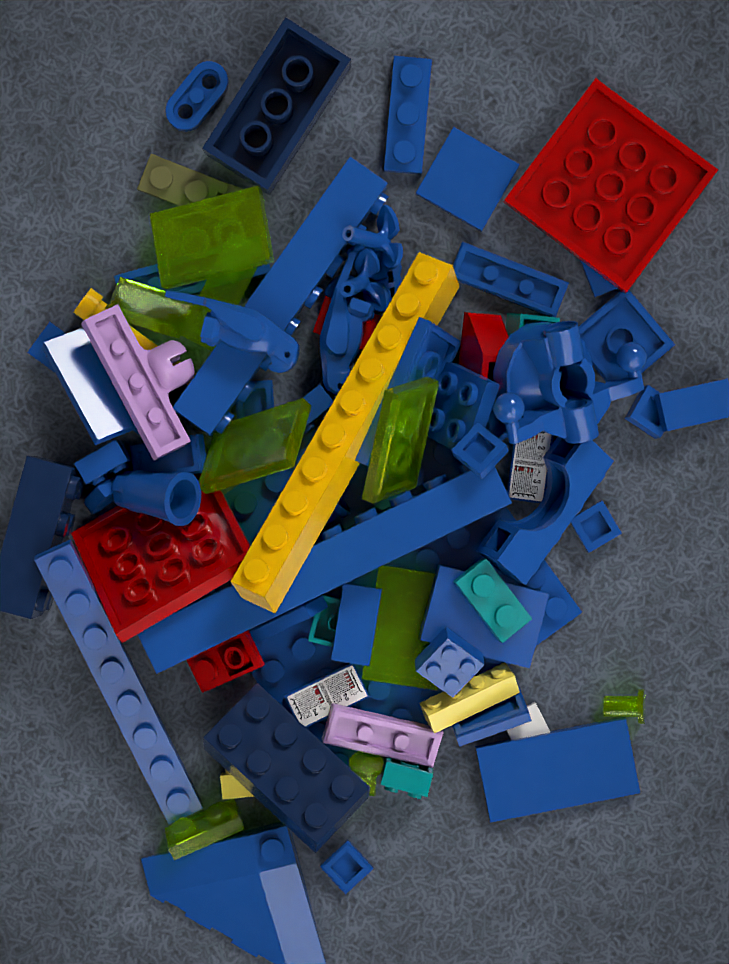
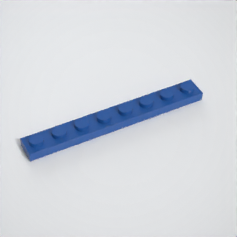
[34,539,203,824]

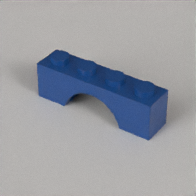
[476,437,614,585]

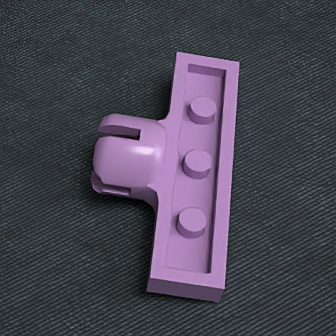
[81,304,195,461]

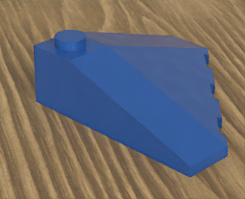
[141,821,326,964]

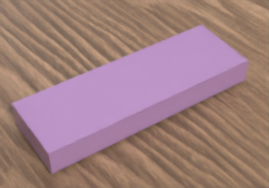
[322,703,443,768]

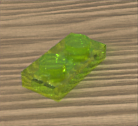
[165,798,245,860]

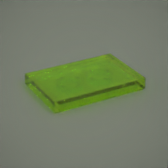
[150,186,274,289]
[362,376,439,504]
[199,398,311,494]
[362,565,438,691]

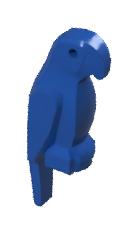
[319,251,375,396]
[165,291,300,373]

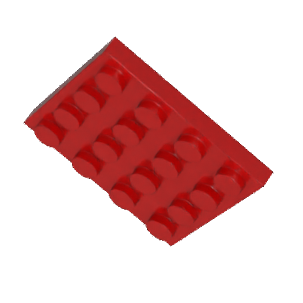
[503,78,718,293]
[71,466,250,643]

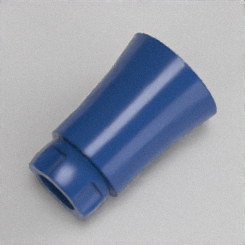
[112,470,201,526]

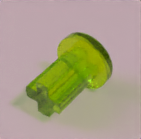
[603,689,645,724]
[349,751,384,796]

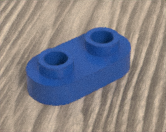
[166,61,229,132]

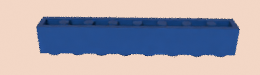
[173,157,389,437]

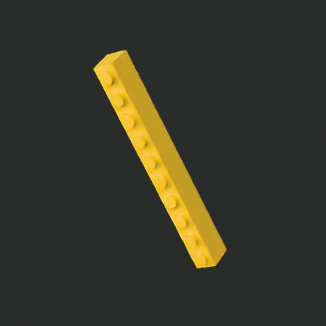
[230,252,460,613]

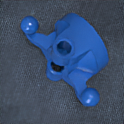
[493,321,647,444]

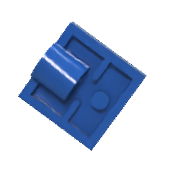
[422,361,500,450]

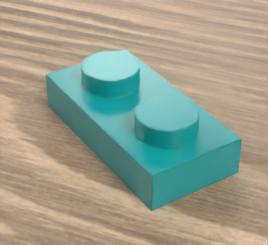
[453,557,532,643]

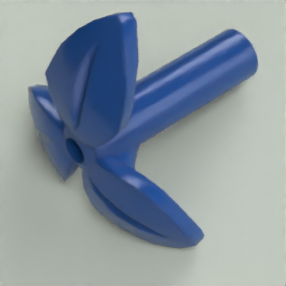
[342,204,403,269]
[324,247,389,312]

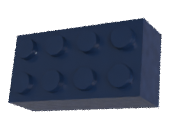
[202,17,351,196]
[0,456,85,619]
[203,683,370,853]

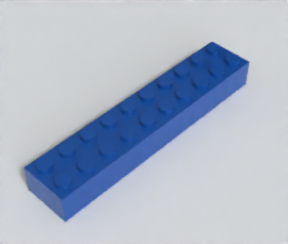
[137,464,512,674]

